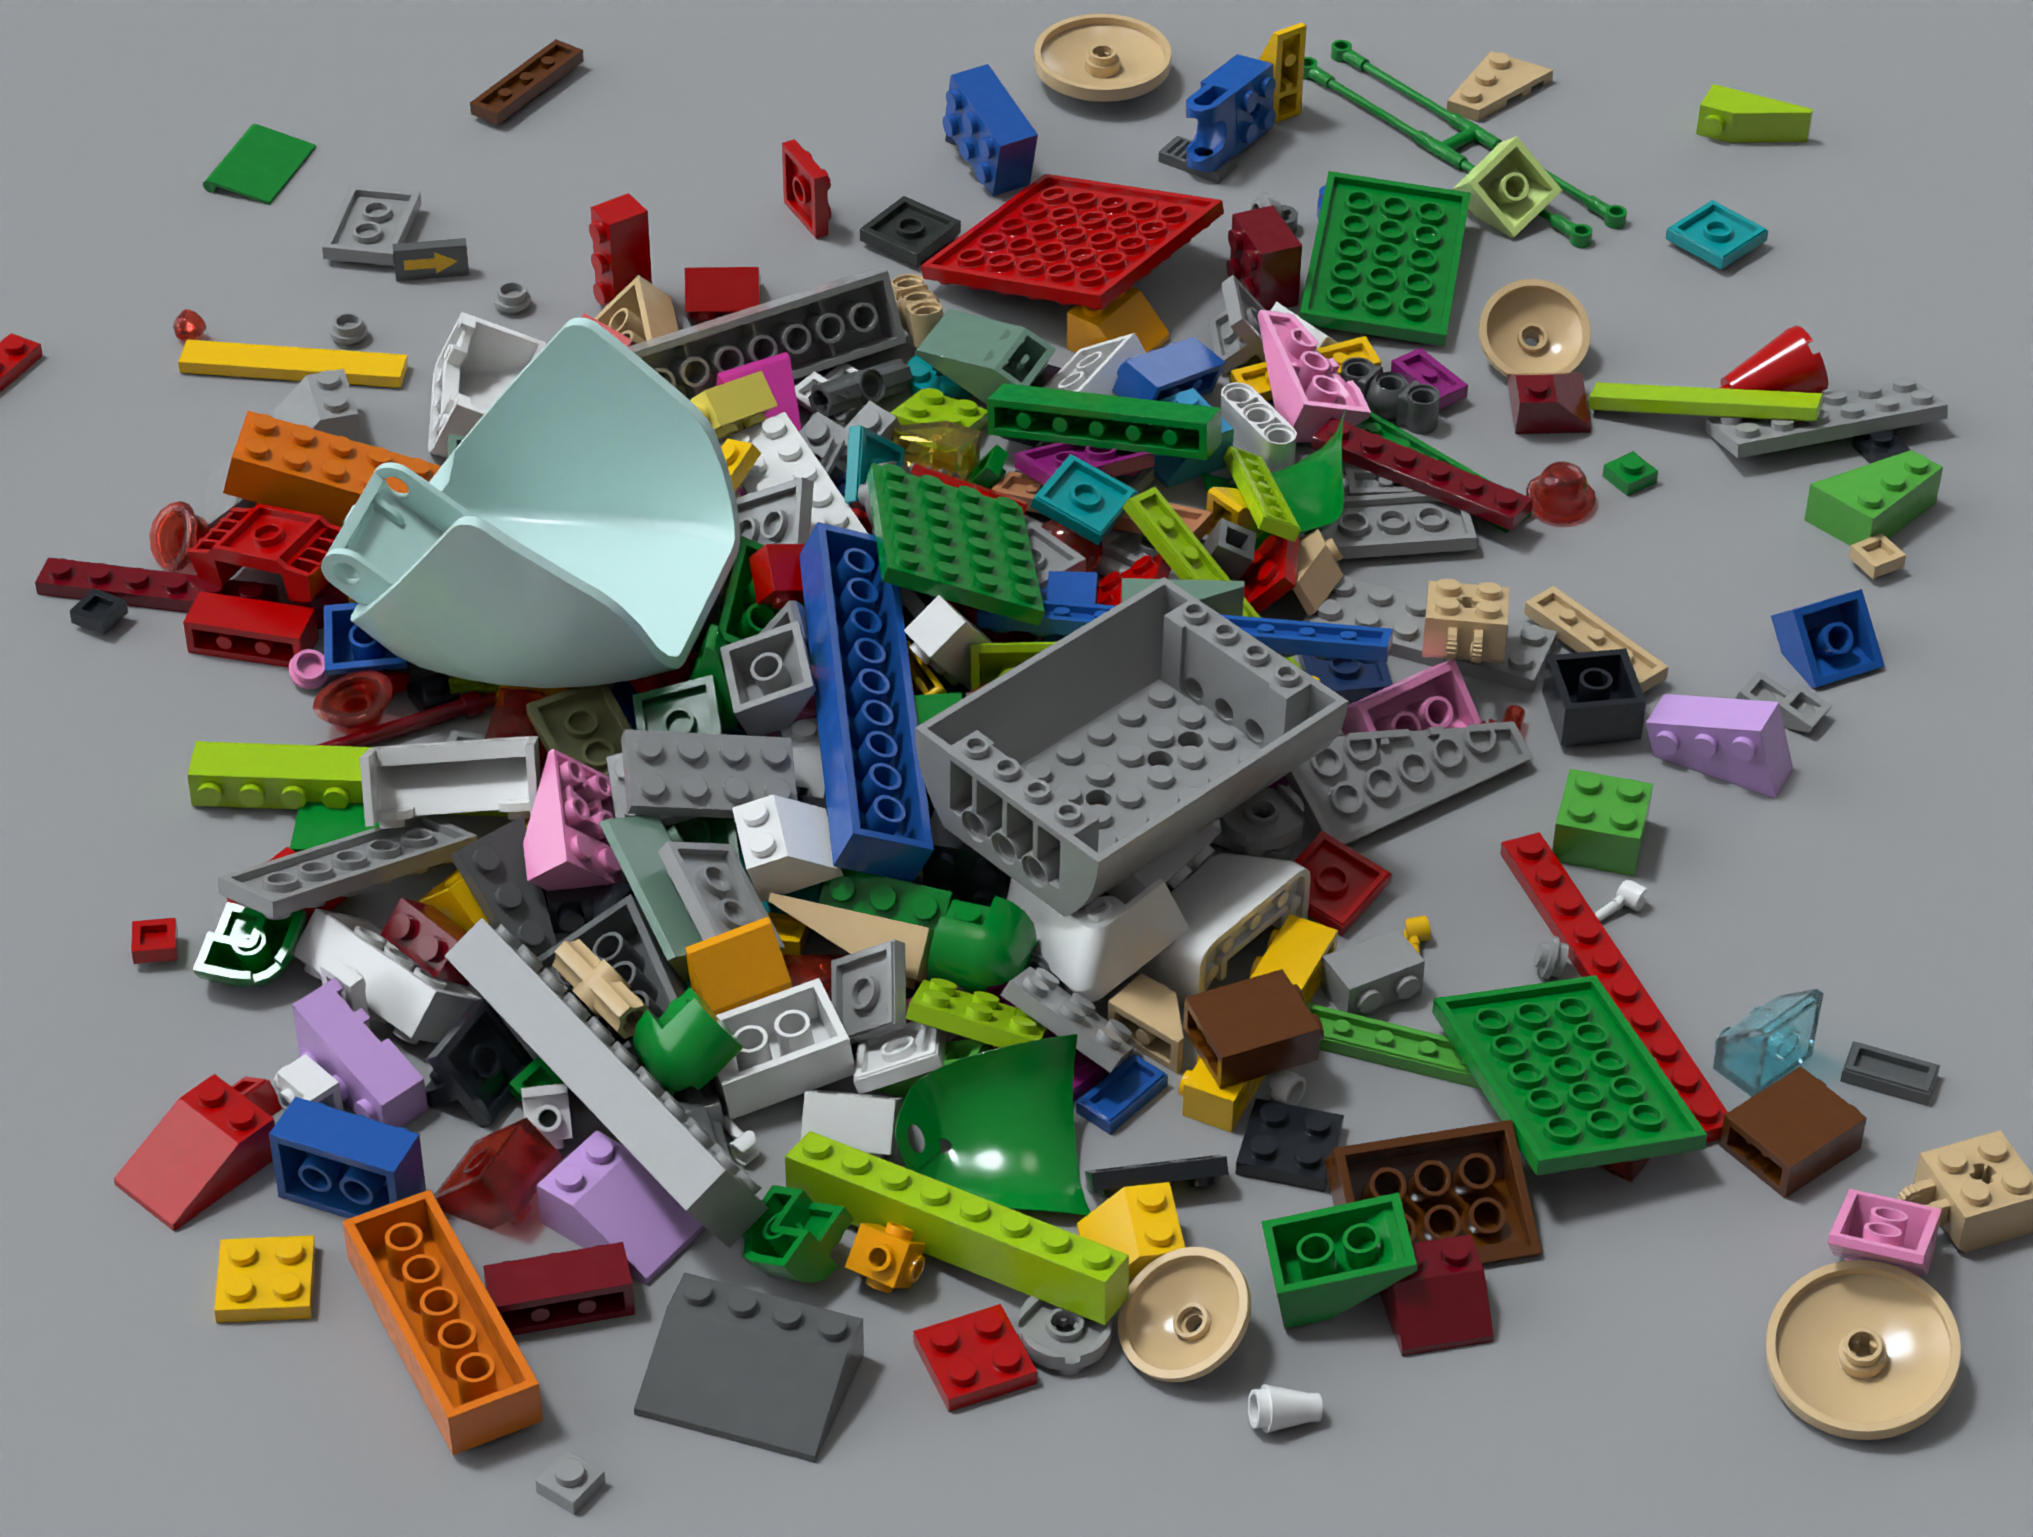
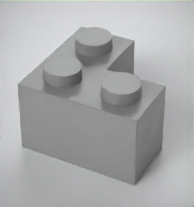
[799,400,910,480]

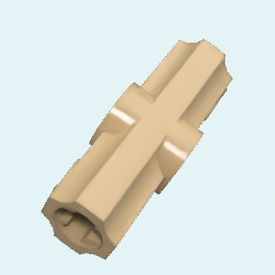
[552,939,652,1039]

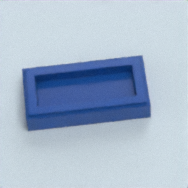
[1076,1054,1168,1135]

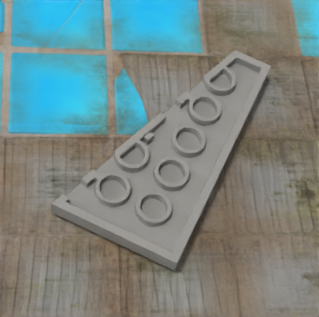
[1285,721,1533,845]

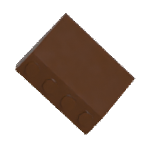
[1325,1120,1542,1265]

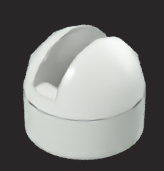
[1268,1070,1306,1106]

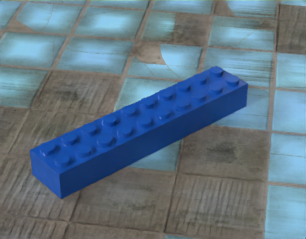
[799,522,934,882]

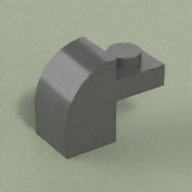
[1203,518,1257,581]

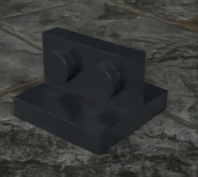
[425,998,534,1127]

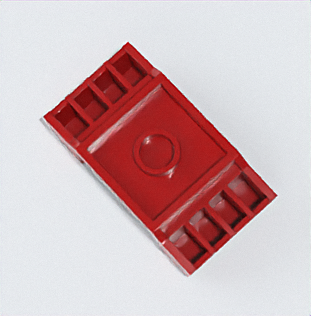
[186,503,342,602]

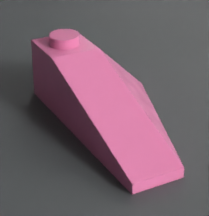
[1257,310,1371,443]

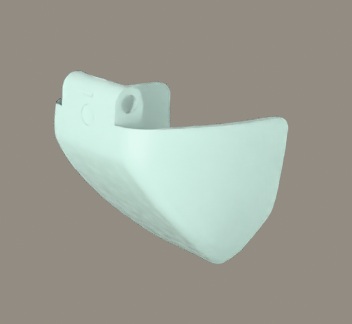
[321,318,740,688]

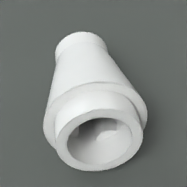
[1248,1384,1323,1433]

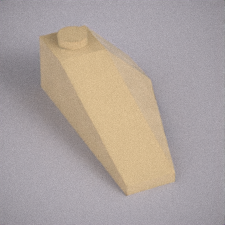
[768,893,935,990]

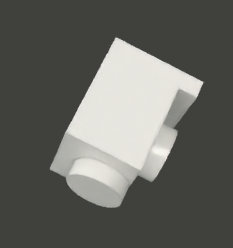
[274,1054,344,1111]
[521,1083,573,1151]

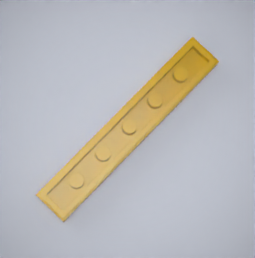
[178,340,408,388]

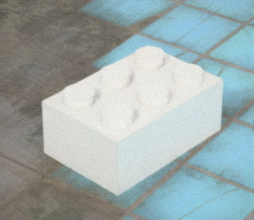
[712,978,855,1119]

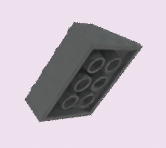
[538,894,688,1071]
[634,1272,864,1463]

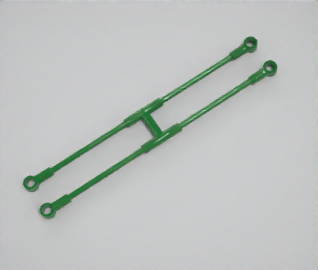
[1303,40,1627,248]

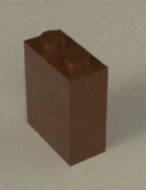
[1183,969,1324,1089]
[1719,1066,1867,1199]

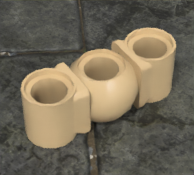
[891,274,943,348]

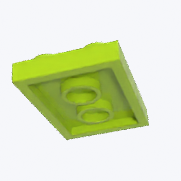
[905,978,1048,1048]

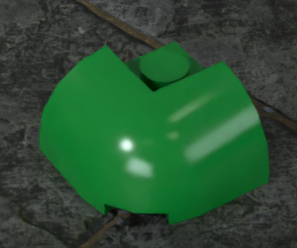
[927,896,1037,993]
[193,902,307,987]
[633,987,744,1096]
[742,1185,854,1283]

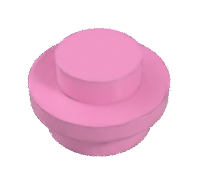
[289,649,329,689]

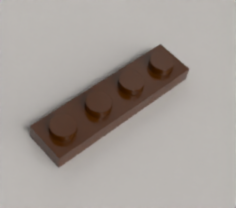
[470,39,584,125]

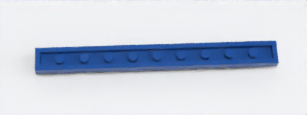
[977,600,1393,664]

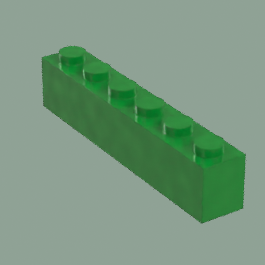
[987,383,1221,460]

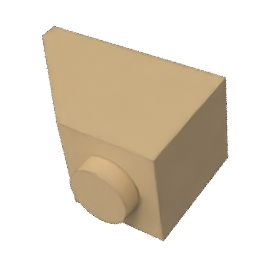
[1293,528,1343,616]
[1108,973,1184,1074]

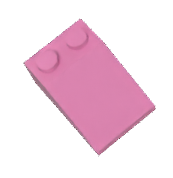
[1828,1189,1942,1276]

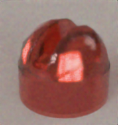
[173,309,206,342]

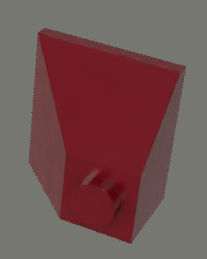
[1507,372,1591,434]

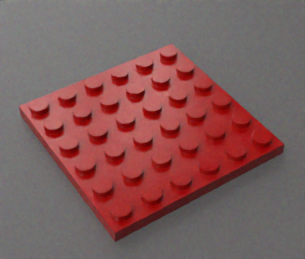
[921,174,1224,310]

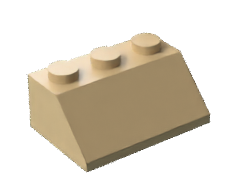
[594,275,678,344]

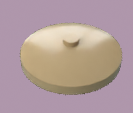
[1034,14,1172,102]
[1766,1260,1961,1440]

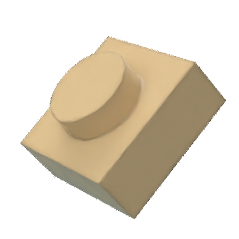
[1848,533,1906,579]

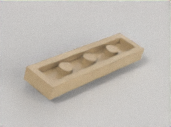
[1524,586,1669,693]

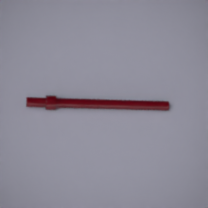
[317,687,498,747]

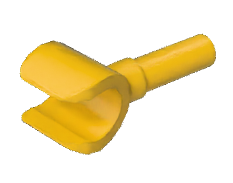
[1403,915,1431,954]

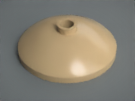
[1478,279,1591,377]
[1118,1247,1252,1382]

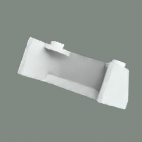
[360,736,540,829]
[1007,878,1190,1002]

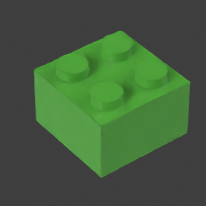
[1552,769,1653,877]

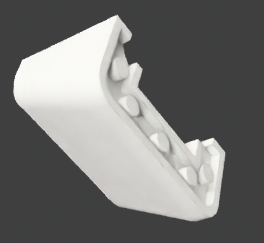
[428,312,546,457]
[1132,853,1311,1006]

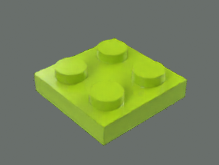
[890,388,988,450]

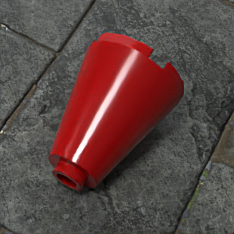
[1719,325,1829,395]

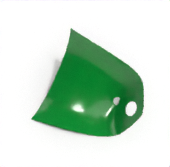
[1201,409,1347,551]
[895,1034,1091,1216]

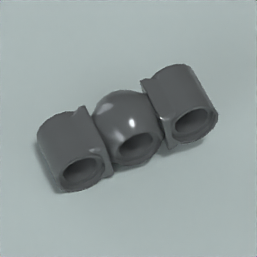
[1341,357,1440,434]

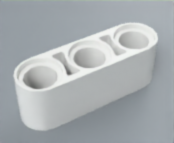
[1221,382,1297,473]

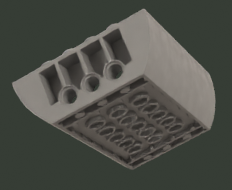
[915,577,1348,917]

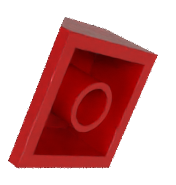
[684,267,761,323]

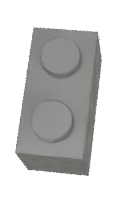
[1320,928,1425,1015]

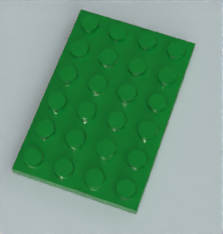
[1299,171,1471,346]
[867,463,1045,626]
[1432,975,1707,1175]

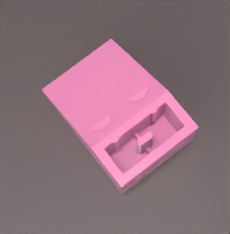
[523,749,623,891]

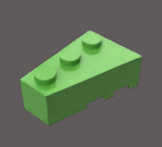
[1804,450,1943,546]

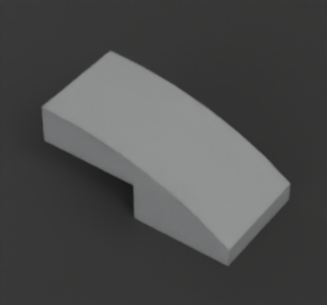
[1736,671,1832,733]

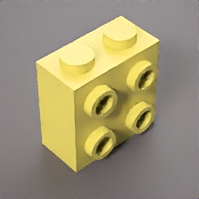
[690,371,778,440]

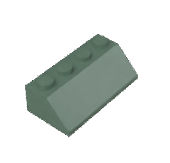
[599,815,703,982]

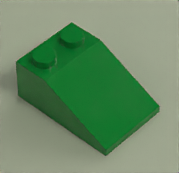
[1261,1193,1418,1329]

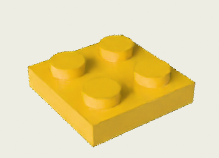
[214,1235,316,1323]

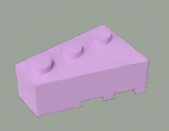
[1645,694,1793,798]
[292,978,428,1127]

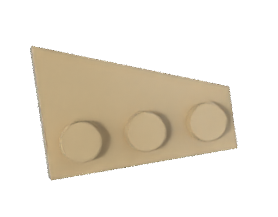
[1447,51,1553,122]

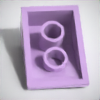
[537,1130,706,1285]

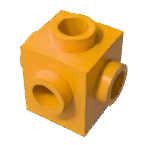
[845,1221,926,1293]

